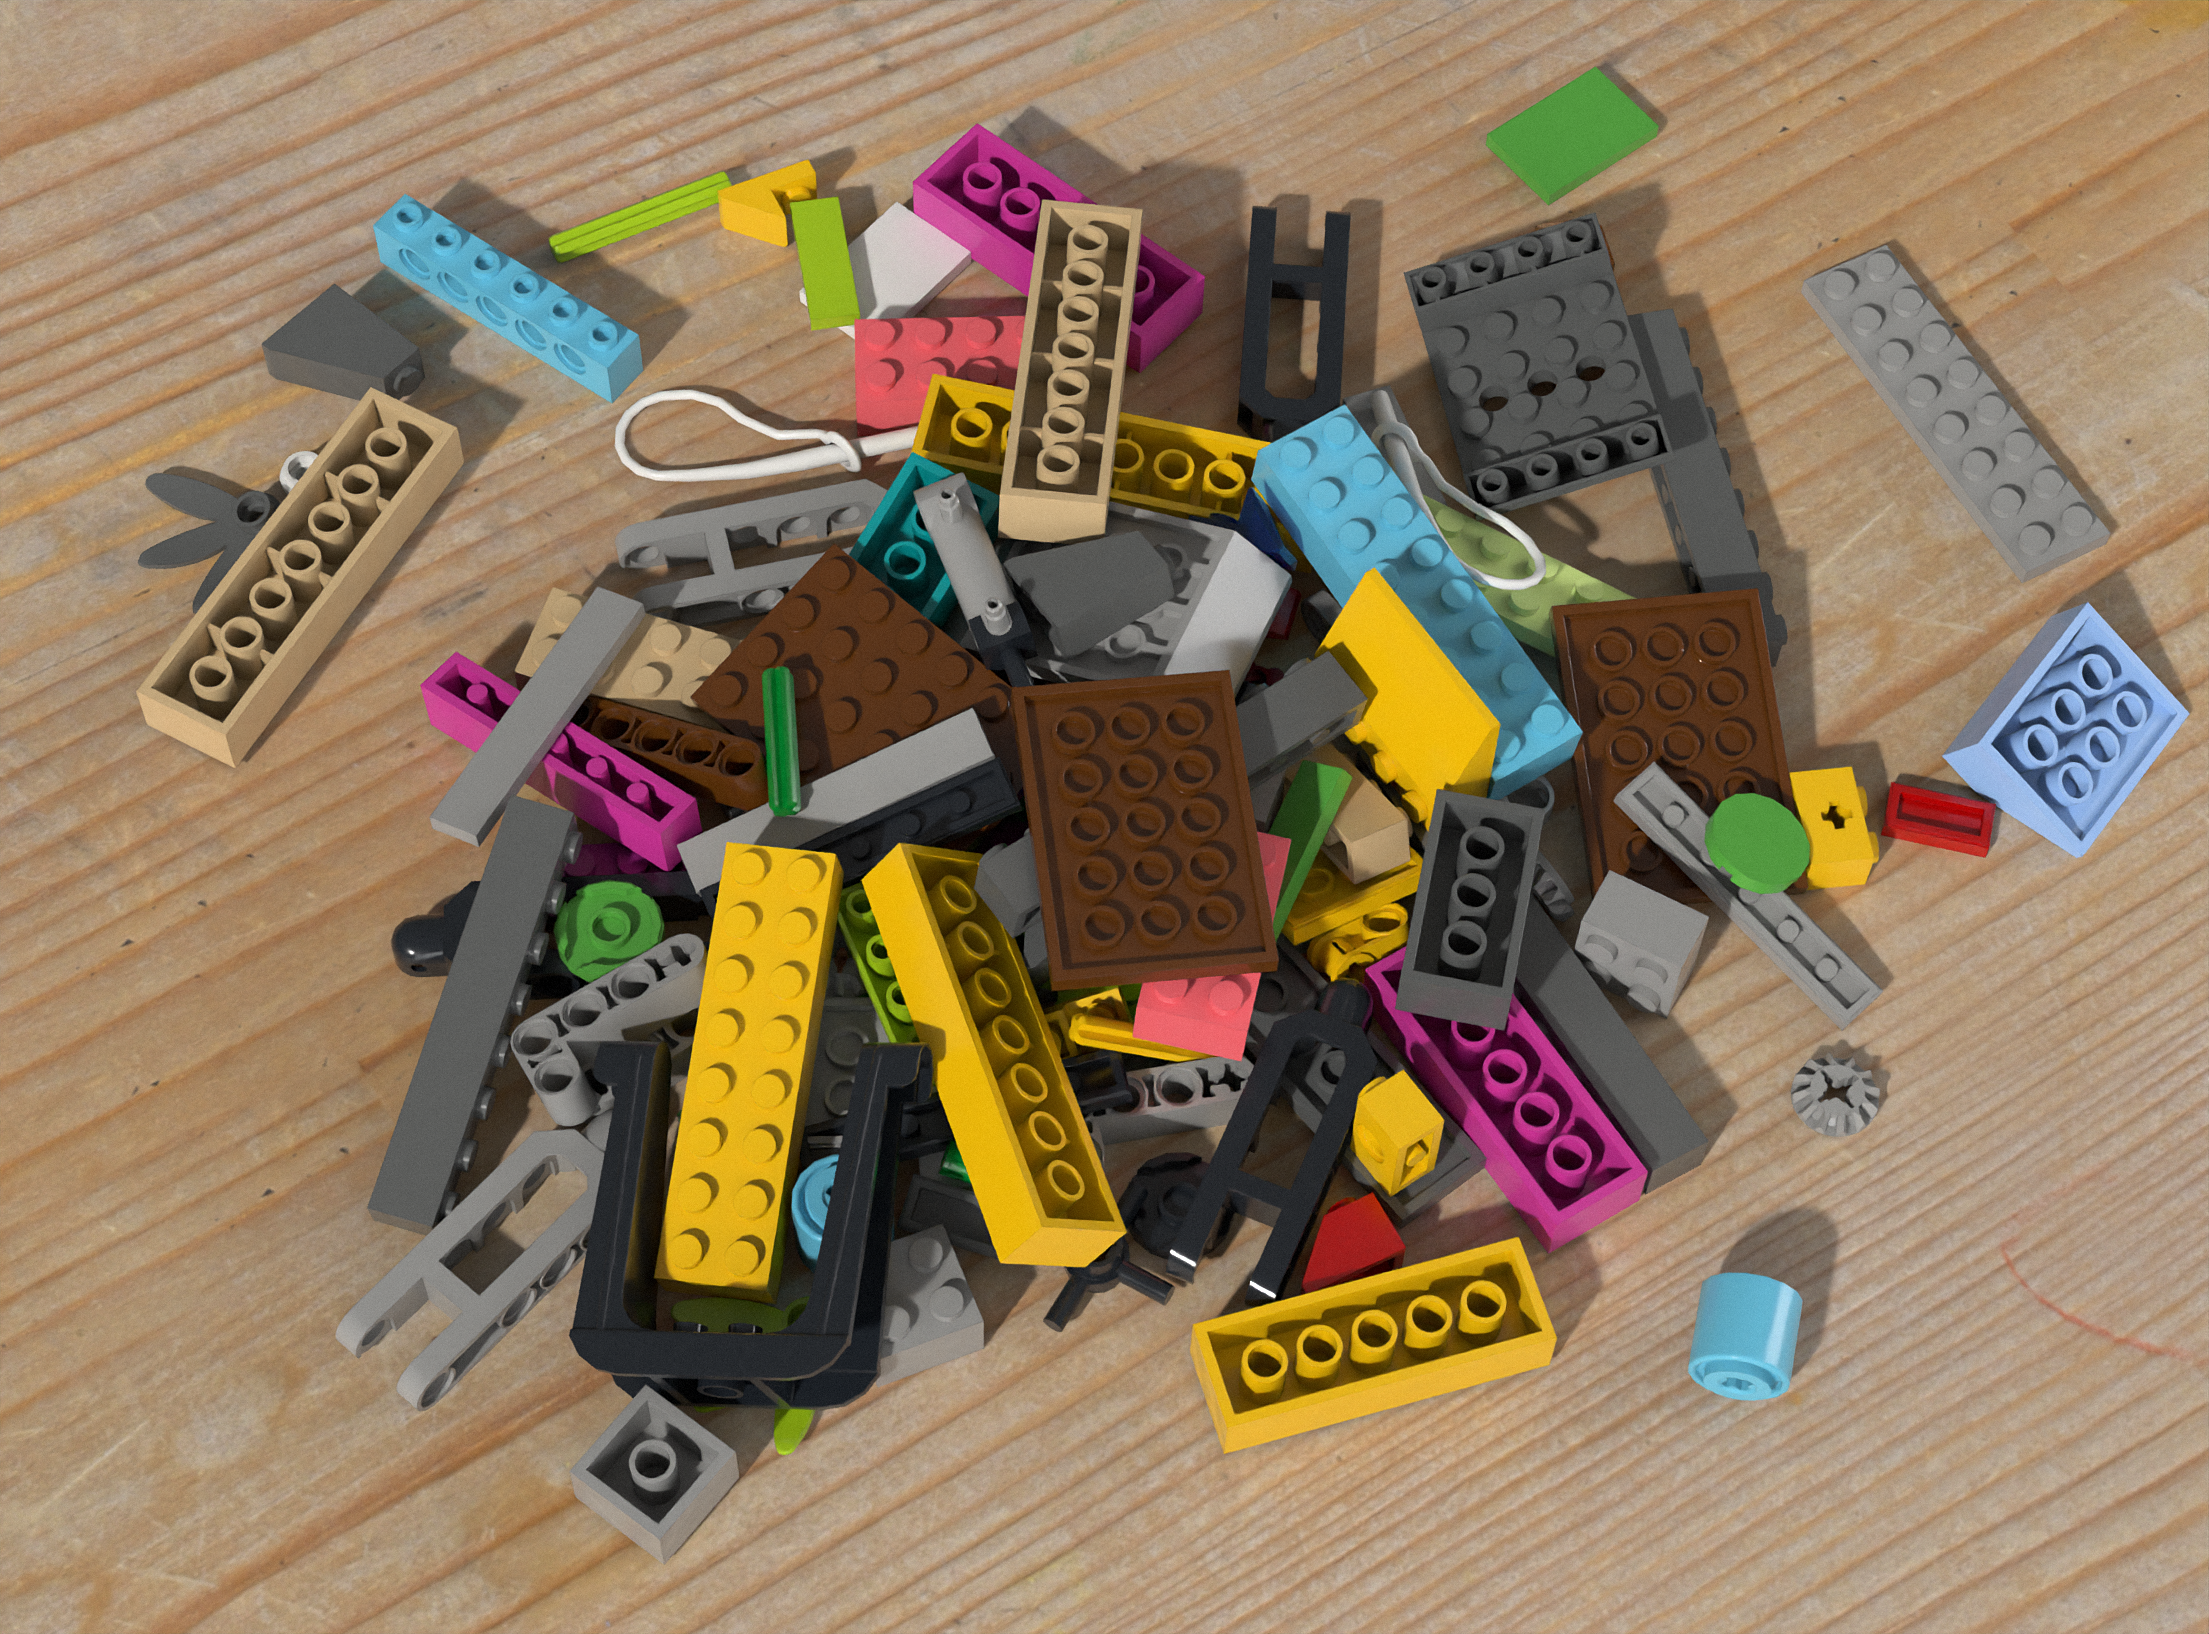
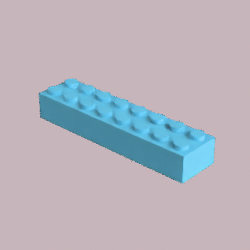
[1251,404,1583,800]

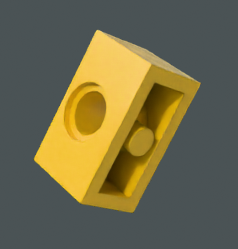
[1350,1069,1444,1197]

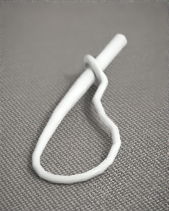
[615,389,918,482]
[1369,390,1546,590]

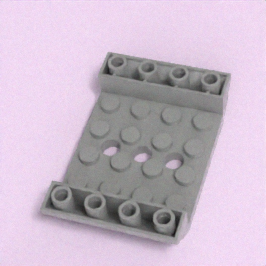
[942,501,1293,699]

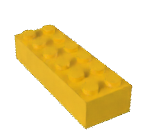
[1190,1237,1557,1454]

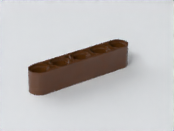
[570,695,769,811]

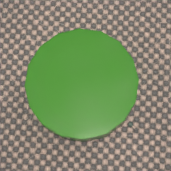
[1704,793,1810,894]
[554,880,666,983]

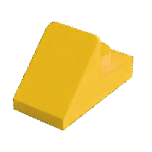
[718,159,817,247]

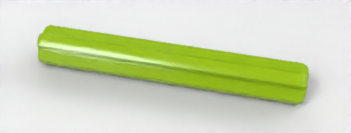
[549,171,732,263]

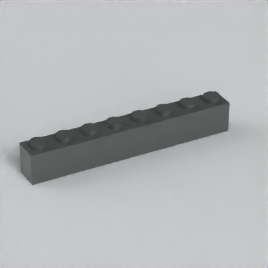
[1627,308,1788,667]
[974,651,1368,938]
[367,795,583,1236]

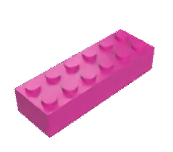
[913,123,1205,373]
[1363,947,1648,1254]

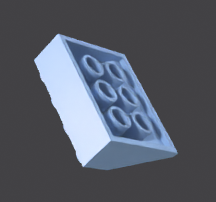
[1942,602,2190,858]

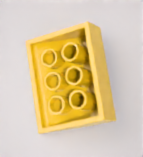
[1314,567,1501,832]

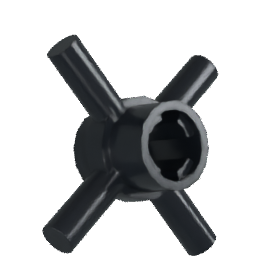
[1043,1182,1175,1332]

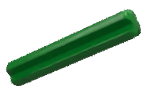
[762,666,801,817]

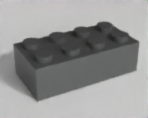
[1395,789,1545,1030]

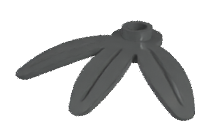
[138,473,280,614]

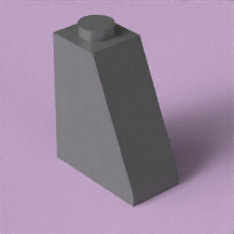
[262,283,425,401]
[1003,531,1175,661]

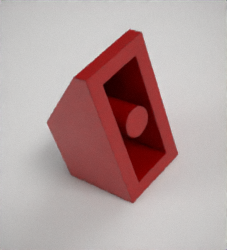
[1300,1192,1406,1295]

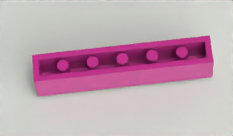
[420,652,703,872]

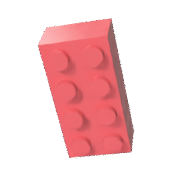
[854,316,1025,437]
[1132,832,1291,1062]

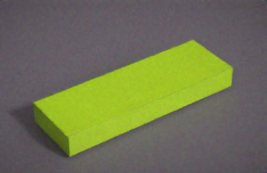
[790,196,860,331]

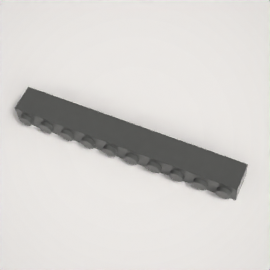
[1355,749,1709,1195]

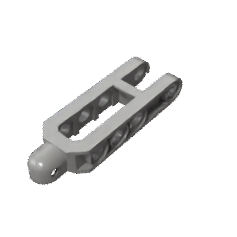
[615,479,888,628]
[336,1110,613,1412]

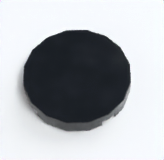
[1128,1152,1235,1260]

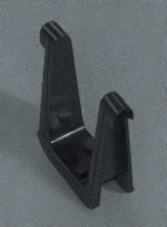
[569,1041,934,1410]

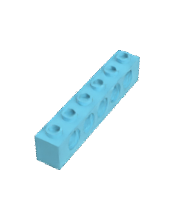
[373,194,643,403]

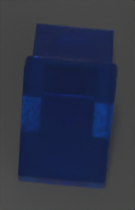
[1188,487,1298,571]

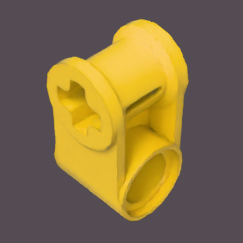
[1307,903,1410,983]

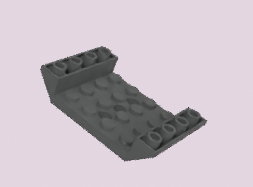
[1404,212,1675,521]

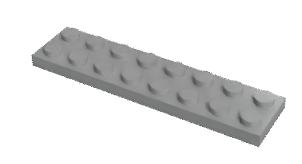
[1801,245,2110,583]

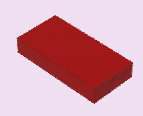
[1881,782,1996,858]

